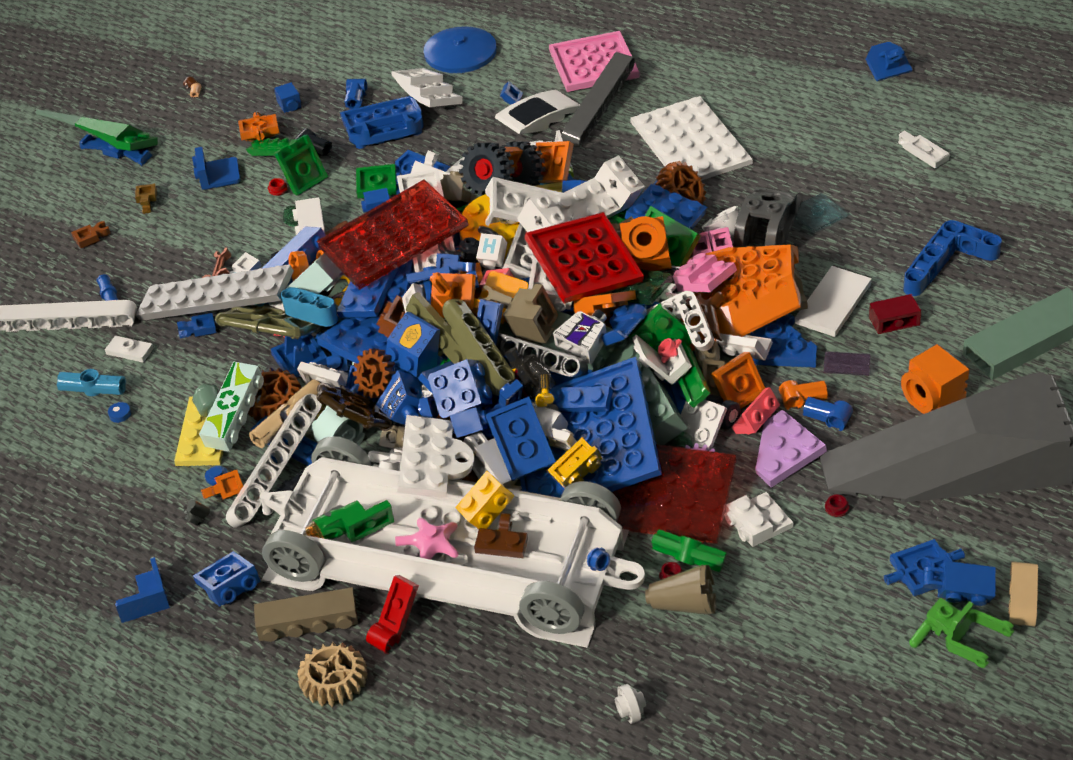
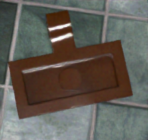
[474,513,528,559]

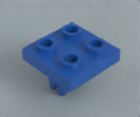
[271,333,327,377]

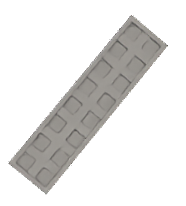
[136,265,294,320]

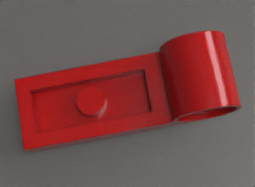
[366,575,419,654]

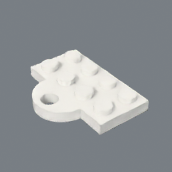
[397,415,474,498]

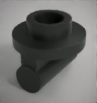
[183,499,210,526]

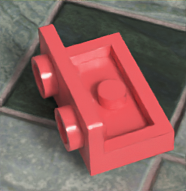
[732,387,780,435]

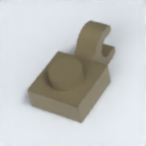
[478,285,513,309]

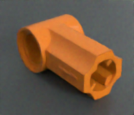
[779,380,828,410]

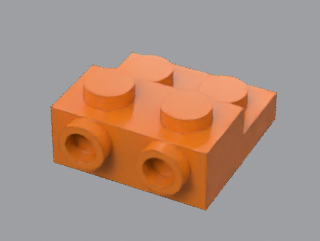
[574,290,636,317]

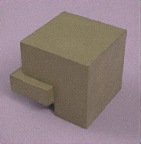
[503,284,558,344]

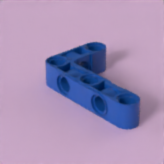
[903,220,1002,296]

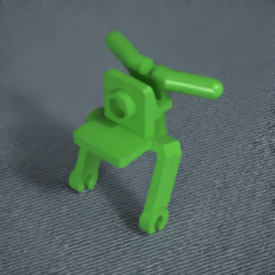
[909,598,1014,668]

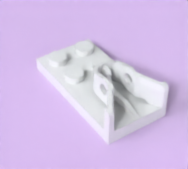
[485,177,562,226]

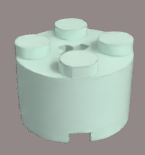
[311,406,365,445]

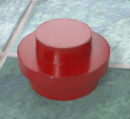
[268,178,288,195]

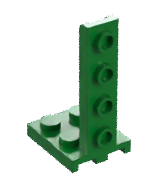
[246,135,328,195]
[629,303,711,408]

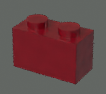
[869,294,921,334]

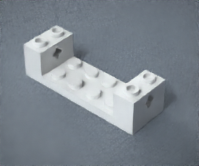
[517,155,645,247]

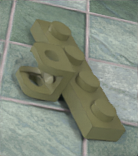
[405,292,467,364]

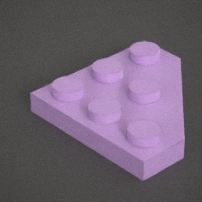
[756,410,827,488]

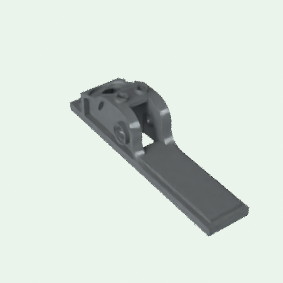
[733,187,802,269]

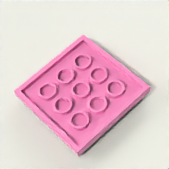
[549,31,639,92]

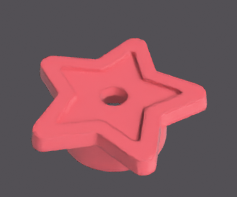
[658,338,682,363]

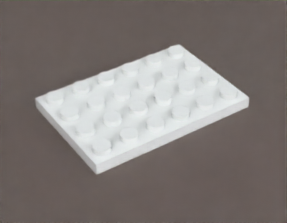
[631,96,753,180]

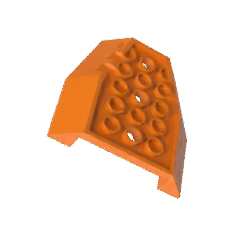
[680,244,801,351]

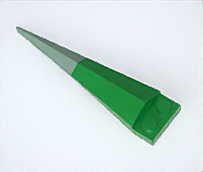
[36,109,158,151]

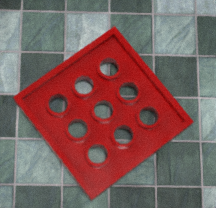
[524,212,644,304]

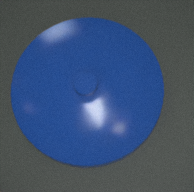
[424,26,497,73]

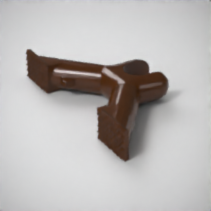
[668,290,724,341]

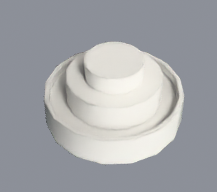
[615,684,646,724]

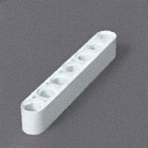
[0,300,137,332]
[226,394,322,528]

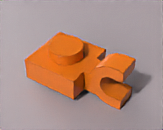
[201,469,243,499]

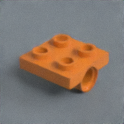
[535,141,574,183]

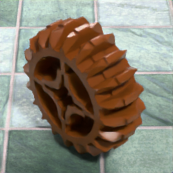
[655,161,707,205]
[248,367,302,422]

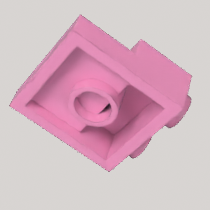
[672,253,737,292]

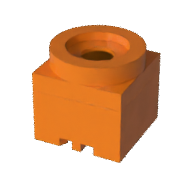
[620,216,672,274]
[901,344,969,414]

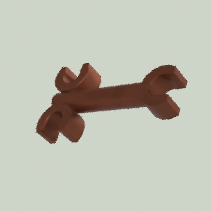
[202,247,231,278]

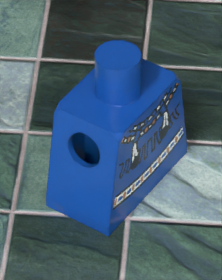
[376,370,424,425]

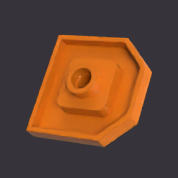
[430,272,476,319]

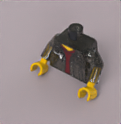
[505,347,556,407]

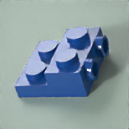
[193,551,261,607]

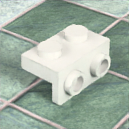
[716,333,773,360]

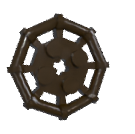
[317,383,393,431]

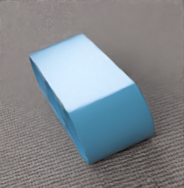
[281,287,338,327]

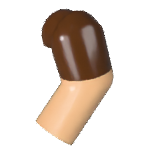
[183,76,201,97]

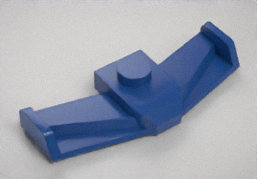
[79,134,153,166]
[601,292,647,346]

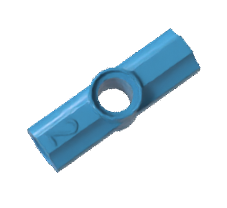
[57,369,126,396]

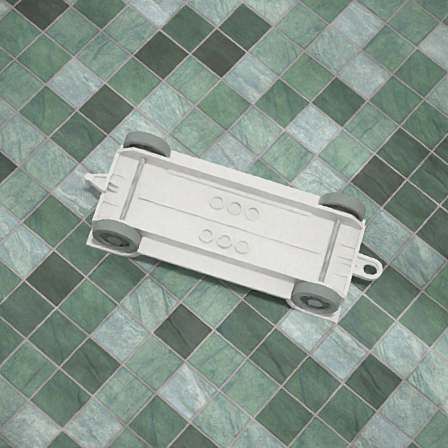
[260,436,645,648]

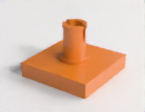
[711,352,765,409]

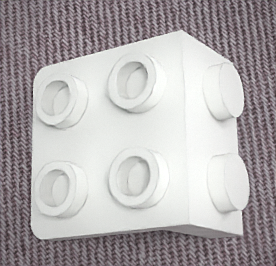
[632,335,692,384]

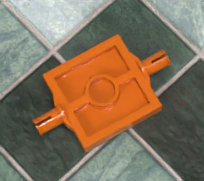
[238,112,279,141]

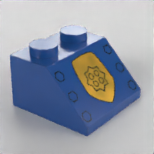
[386,312,440,377]

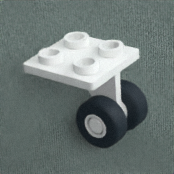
[675,394,741,450]

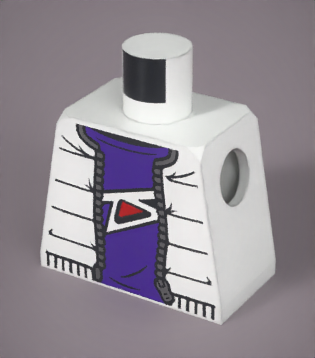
[553,310,607,365]

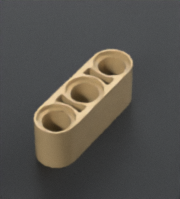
[1009,562,1038,627]

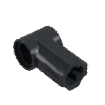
[294,128,333,156]

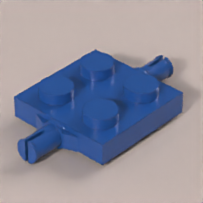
[884,539,965,596]

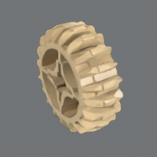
[298,642,367,707]

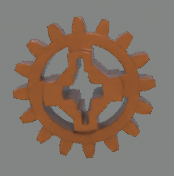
[353,349,396,398]

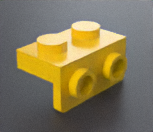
[455,471,515,529]

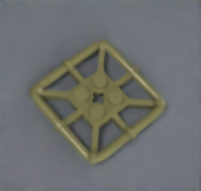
[215,304,330,339]

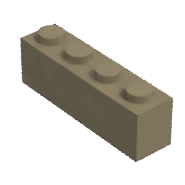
[254,587,358,642]

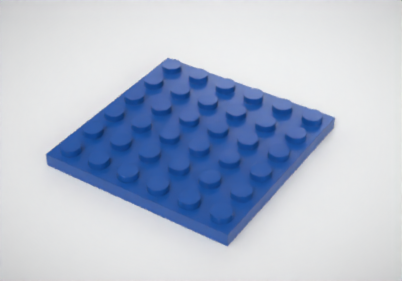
[520,356,662,498]

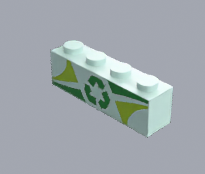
[199,362,264,452]

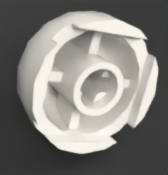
[702,206,740,244]

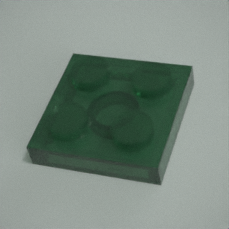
[612,268,673,305]

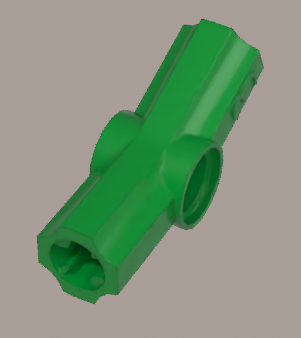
[651,529,727,572]

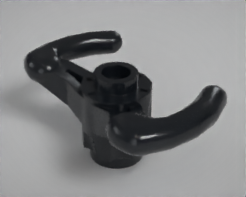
[438,226,499,263]

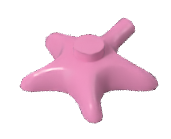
[395,518,459,560]

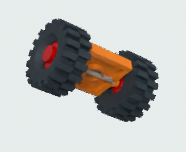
[459,141,546,196]

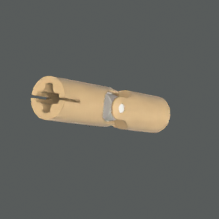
[249,379,321,448]

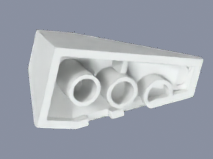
[502,223,536,279]

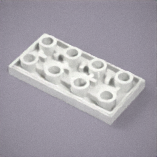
[795,266,872,337]

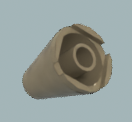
[645,565,716,615]

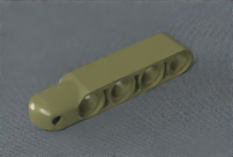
[442,299,515,396]

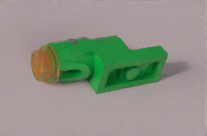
[305,500,394,543]

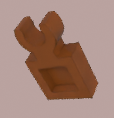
[71,221,111,248]

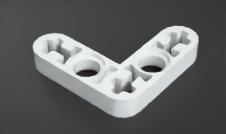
[646,291,714,351]

